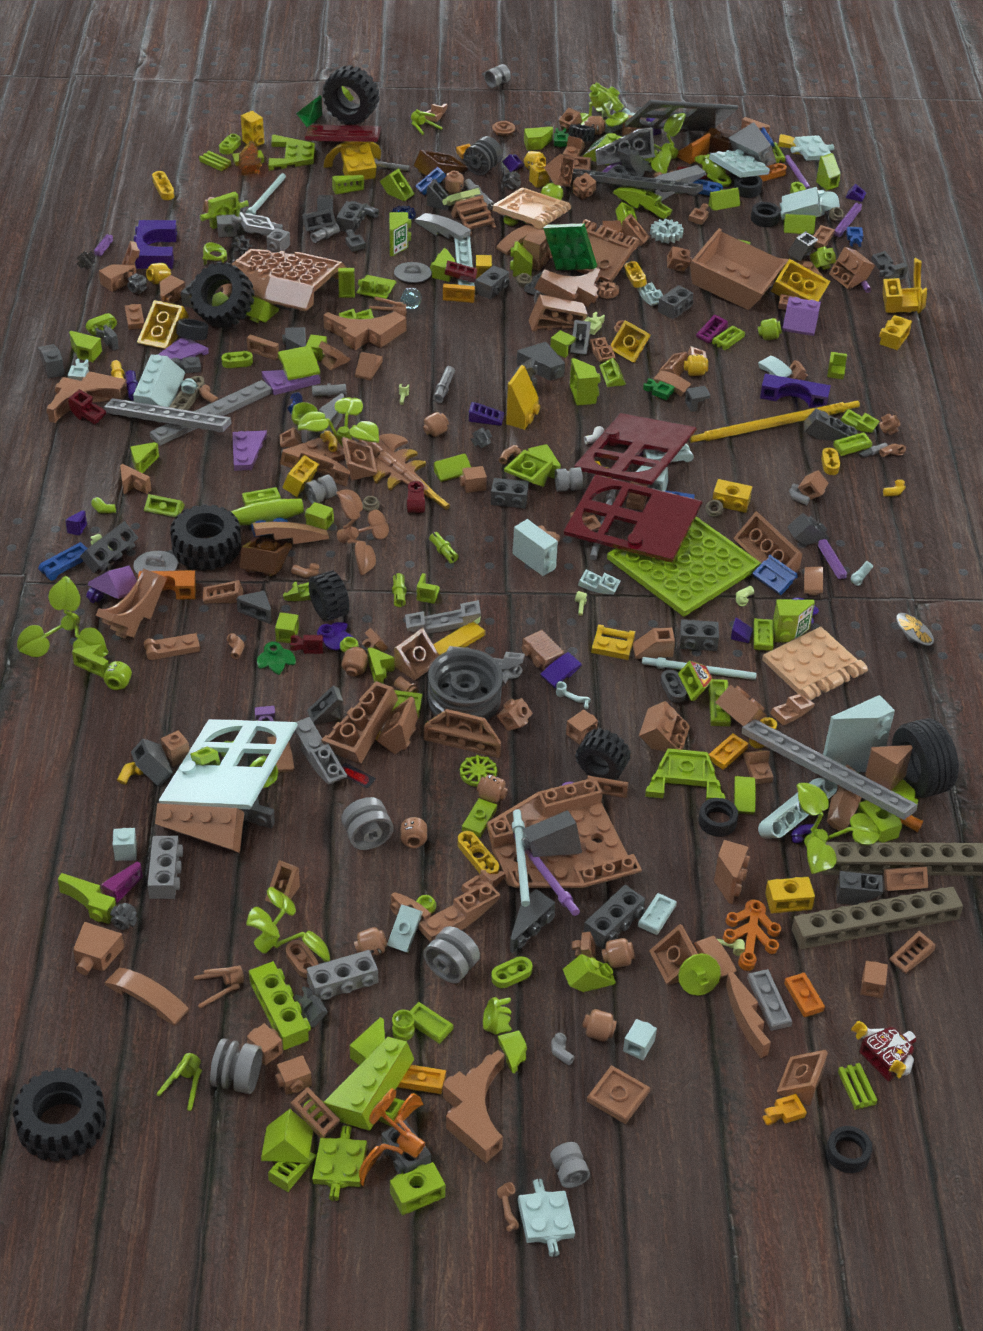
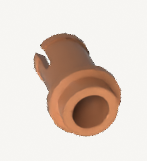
[394,676,418,693]

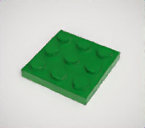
[543,223,597,270]

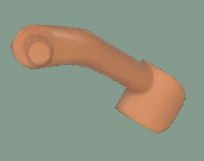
[497,1182,519,1232]

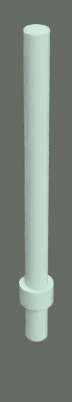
[245,173,286,215]
[642,657,757,680]
[512,809,530,907]

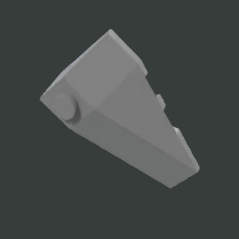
[595,128,655,165]
[643,165,706,201]

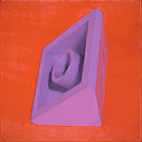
[88,565,137,599]

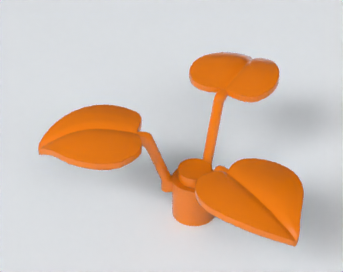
[359,1088,426,1187]

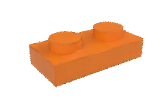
[784,972,825,1018]

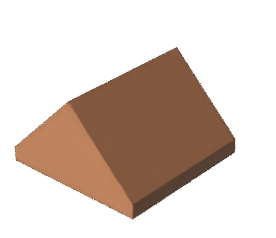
[544,154,575,187]
[342,437,377,481]
[394,628,439,680]
[865,745,912,790]
[649,924,698,985]
[777,1050,828,1106]

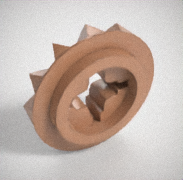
[492,121,515,136]
[596,281,619,299]

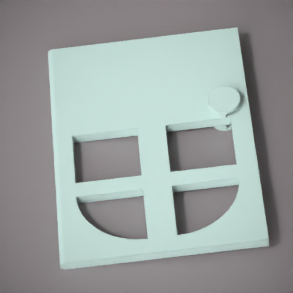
[159,719,298,809]

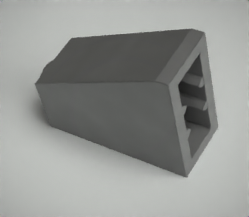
[517,342,565,381]
[521,810,582,857]

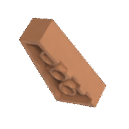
[155,803,244,853]

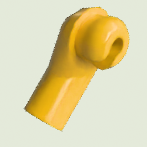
[883,480,906,496]

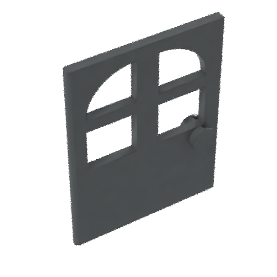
[625,100,738,133]

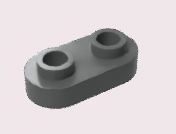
[661,670,687,702]

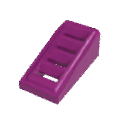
[696,314,728,343]
[101,862,143,903]

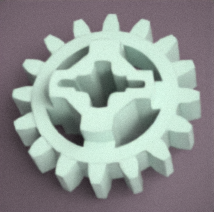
[650,219,684,244]

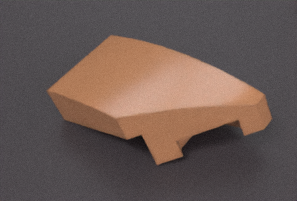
[424,104,447,122]
[461,870,505,893]

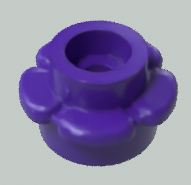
[86,587,104,603]

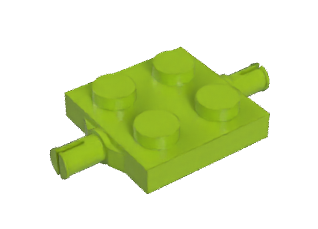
[200,192,249,229]
[312,1125,368,1201]

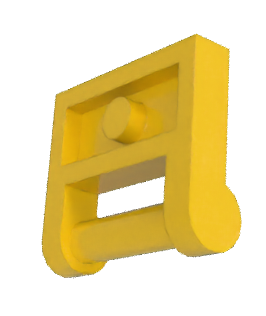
[591,624,635,660]

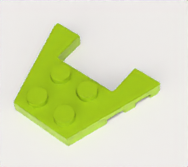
[268,135,315,171]
[645,748,725,800]

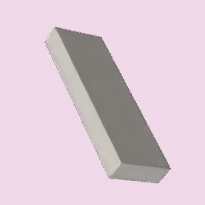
[747,969,792,1031]

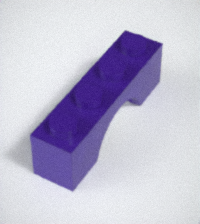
[760,374,831,408]

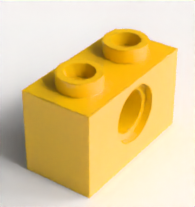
[712,479,752,513]
[765,877,815,913]

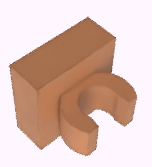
[788,360,808,380]
[362,628,388,652]
[572,932,596,959]

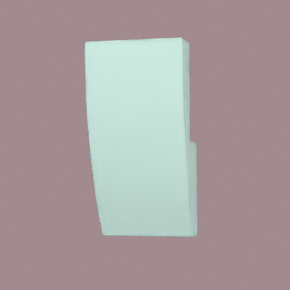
[637,283,663,306]
[758,356,793,377]
[578,569,621,595]

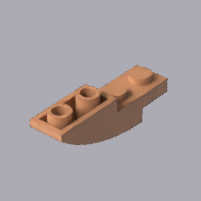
[827,764,862,831]
[418,881,501,942]

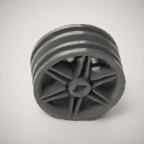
[427,648,503,721]

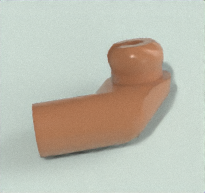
[499,445,521,464]
[291,563,319,578]
[227,633,245,660]

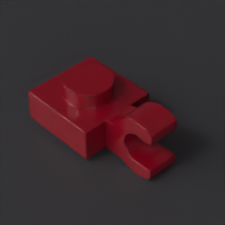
[290,635,323,654]

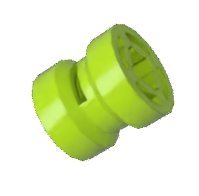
[392,1010,415,1041]

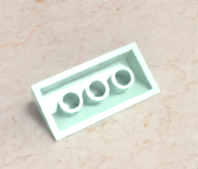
[133,354,185,407]

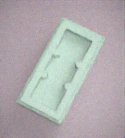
[638,893,677,935]
[387,904,423,953]

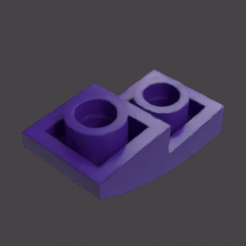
[540,652,582,689]

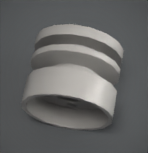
[210,1038,263,1094]

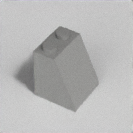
[729,122,776,166]

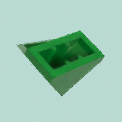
[296,95,322,128]

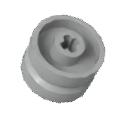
[341,797,393,850]
[423,926,480,983]

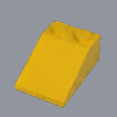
[771,259,830,302]
[137,300,189,350]
[506,365,540,430]

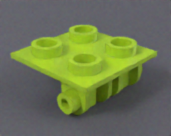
[356,275,396,299]

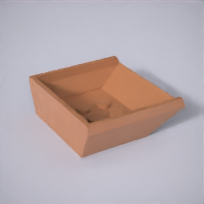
[690,228,788,310]

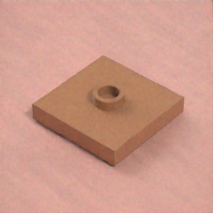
[587,1065,650,1124]

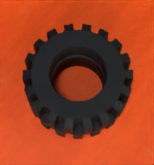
[309,570,349,622]
[575,729,631,780]

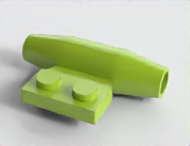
[231,487,304,525]

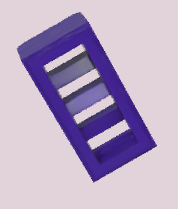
[469,402,505,425]

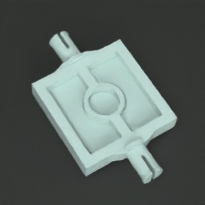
[791,136,834,161]
[518,1179,575,1257]

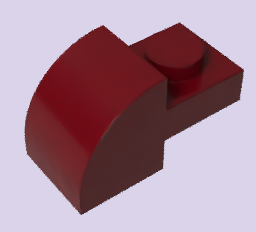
[68,389,106,424]

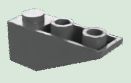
[804,408,858,441]
[510,889,555,953]

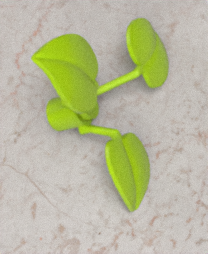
[580,90,629,127]
[651,113,686,174]
[298,397,379,447]
[17,576,109,657]
[796,783,880,874]
[246,887,330,962]

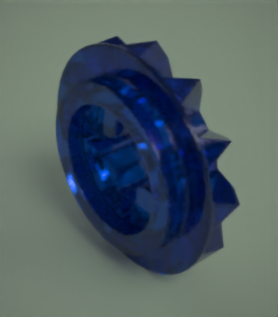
[392,205,416,220]

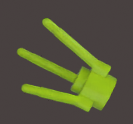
[411,109,442,135]
[157,1053,202,1111]

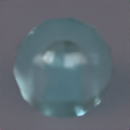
[400,287,422,310]

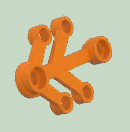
[723,900,781,971]

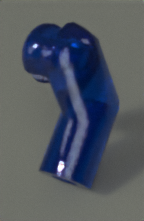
[287,392,303,413]

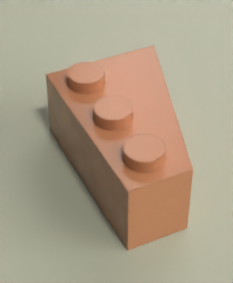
[529,294,588,332]

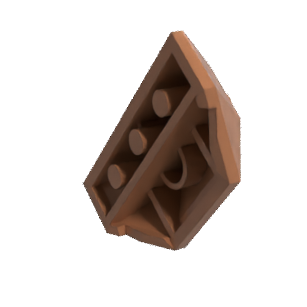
[424,709,501,758]

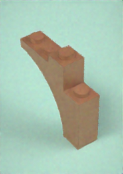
[534,268,600,307]
[324,311,406,350]
[47,371,128,423]
[96,568,167,639]
[443,1050,505,1163]

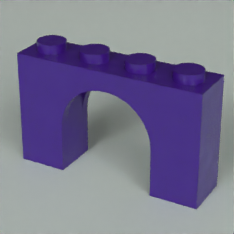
[134,220,177,269]

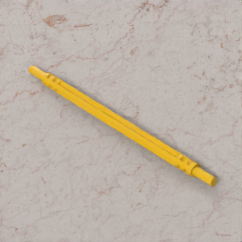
[689,401,860,443]

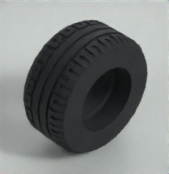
[892,718,959,798]

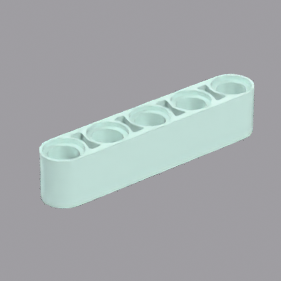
[758,778,838,839]

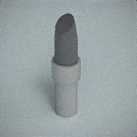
[859,443,888,458]

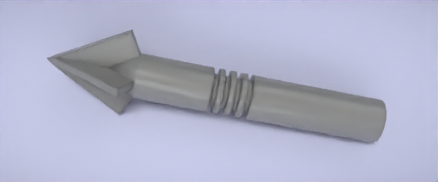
[374,158,410,172]

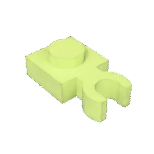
[584,312,605,335]

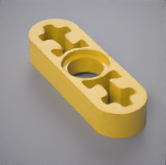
[152,171,175,200]
[624,261,647,288]
[458,831,499,874]

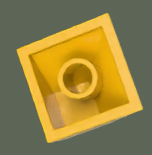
[611,320,651,363]

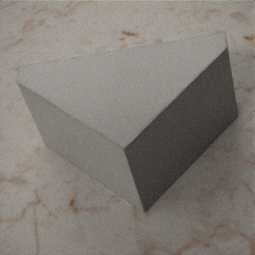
[570,320,591,355]

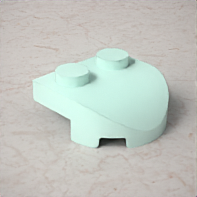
[818,190,840,215]

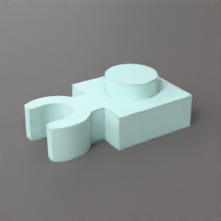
[68,359,89,381]

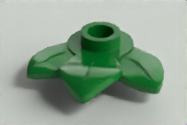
[257,641,296,675]

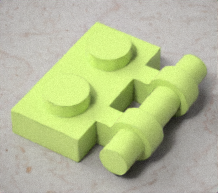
[442,188,480,206]

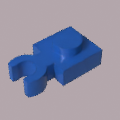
[846,227,863,247]

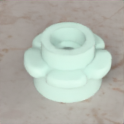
[181,378,197,394]

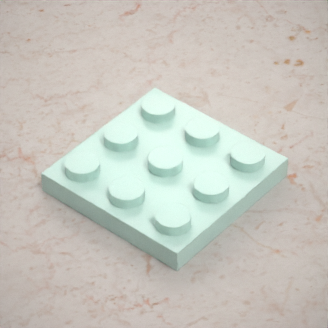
[709,149,770,178]

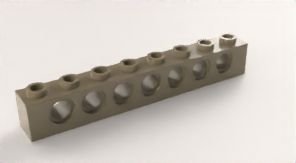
[822,842,983,876]
[791,887,963,950]

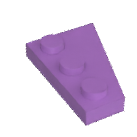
[158,337,209,361]
[262,370,321,395]
[233,431,267,471]

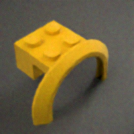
[323,141,381,180]
[883,258,927,313]

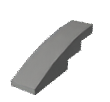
[415,213,471,241]

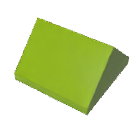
[504,450,553,487]
[261,1109,313,1163]

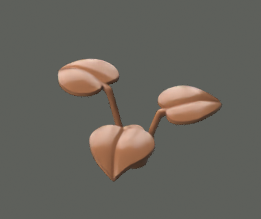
[336,489,389,575]

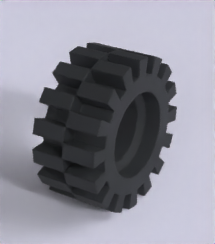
[568,124,595,142]

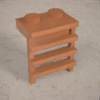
[451,195,496,235]

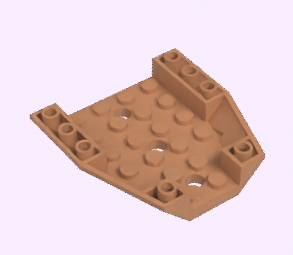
[228,249,346,311]
[487,777,642,888]

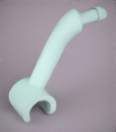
[556,681,591,709]

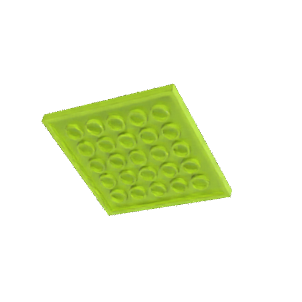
[607,517,761,617]

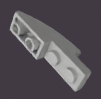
[301,393,344,443]
[294,717,347,785]

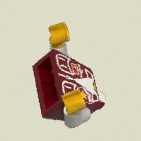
[851,1021,916,1082]

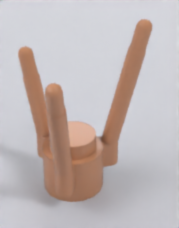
[369,297,406,317]
[194,966,244,1008]

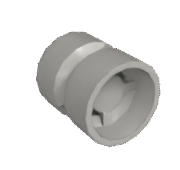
[484,64,511,88]
[555,467,583,492]
[304,474,337,504]
[550,1142,590,1188]

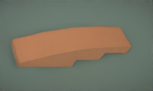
[253,522,329,544]
[726,971,771,1058]

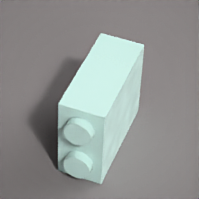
[780,187,822,220]
[513,519,558,576]

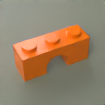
[138,570,196,599]

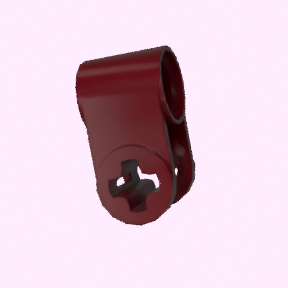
[407,481,425,513]

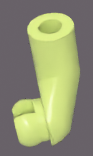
[736,586,754,606]

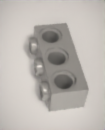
[148,836,183,899]
[307,950,378,1000]

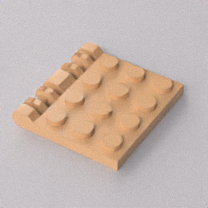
[493,187,571,229]
[762,627,868,701]

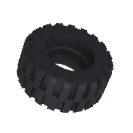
[322,65,379,125]
[189,262,255,328]
[170,504,241,571]
[13,1067,106,1161]

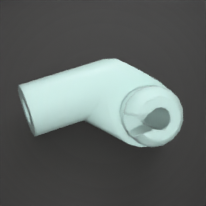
[851,561,873,586]

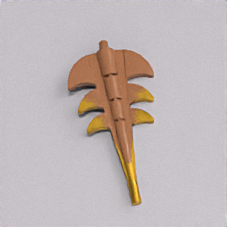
[359,434,450,510]

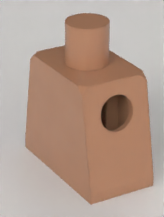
[74,922,124,975]

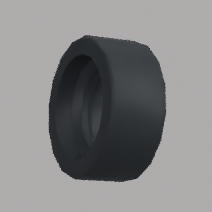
[733,176,762,198]
[751,202,780,227]
[176,319,209,340]
[698,798,738,837]
[826,1126,872,1173]

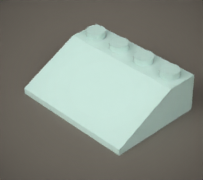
[823,695,895,772]

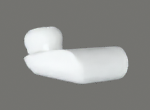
[584,426,604,445]

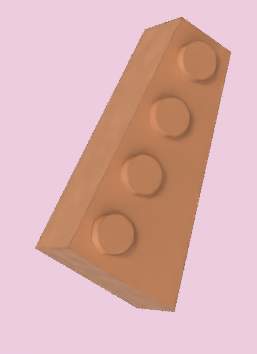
[321,681,398,764]

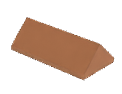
[733,511,802,573]

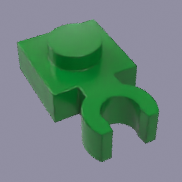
[554,128,568,147]
[643,378,675,400]

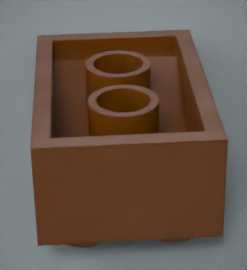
[703,128,735,153]
[413,150,468,180]
[240,536,293,576]

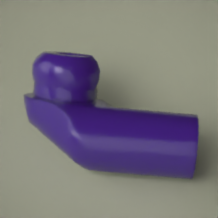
[791,824,814,843]

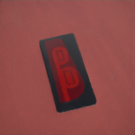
[342,762,376,788]

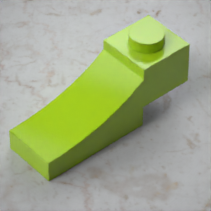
[58,873,116,924]

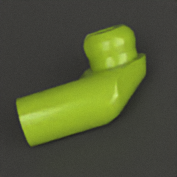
[91,497,116,514]

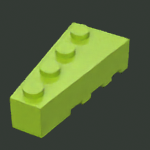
[323,1037,414,1131]

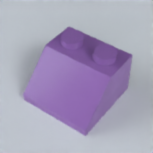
[782,297,821,336]

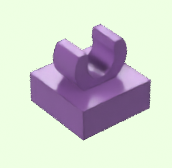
[255,706,275,721]

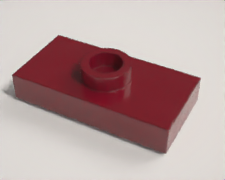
[444,260,478,283]

